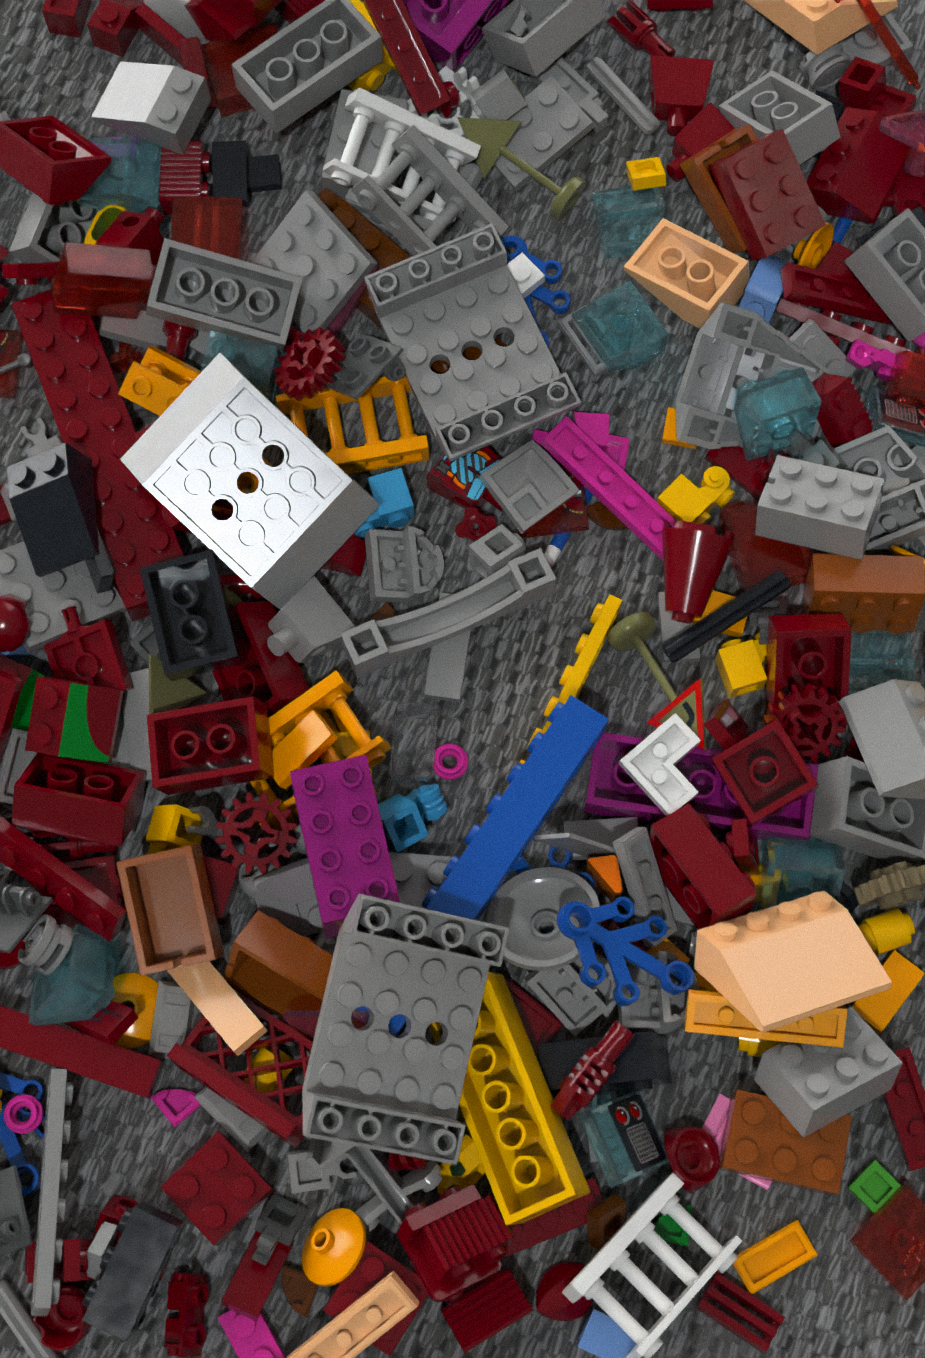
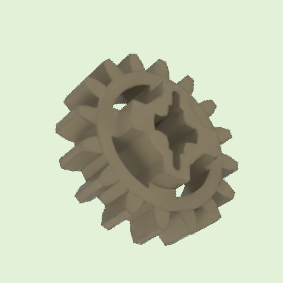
[854,861,925,911]

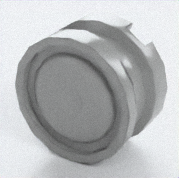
[799,42,852,91]
[17,914,74,976]

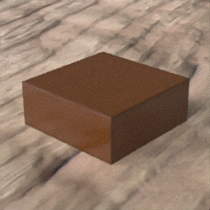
[587,1194,626,1250]

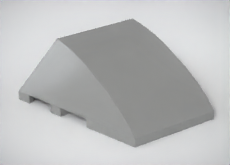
[825,425,925,555]

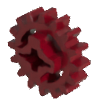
[274,327,345,401]
[763,683,846,763]
[215,792,298,874]

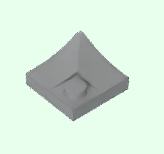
[479,440,580,534]
[250,858,323,936]

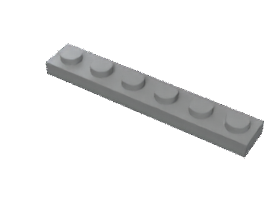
[31,1069,73,1316]

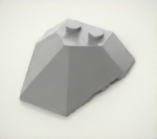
[675,302,836,449]

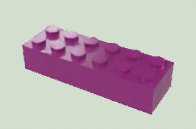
[583,733,818,846]

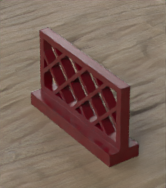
[167,991,313,1148]

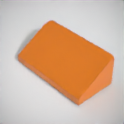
[587,855,623,906]

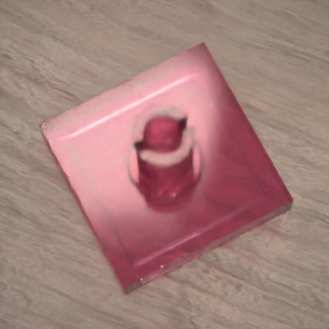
[879,109,925,176]

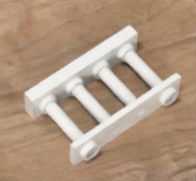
[322,87,481,224]
[562,1173,742,1358]

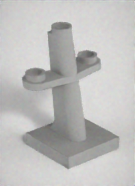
[306,1138,442,1233]

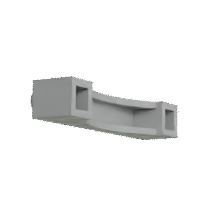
[340,548,556,679]

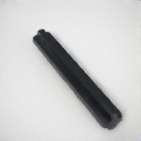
[662,570,791,663]

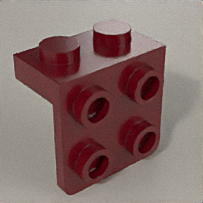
[397,1184,501,1302]

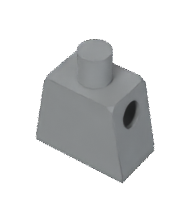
[267,576,355,663]

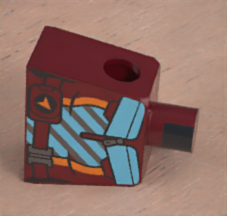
[426,446,504,512]

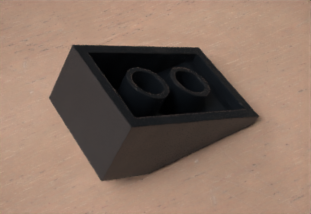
[7,443,100,577]

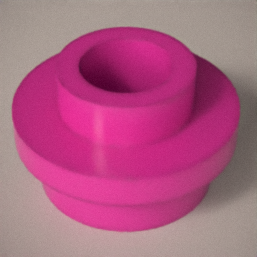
[432,744,468,780]
[4,1094,44,1134]

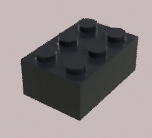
[140,550,243,681]

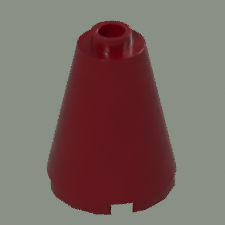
[662,521,735,624]

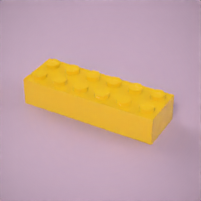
[429,972,591,1226]

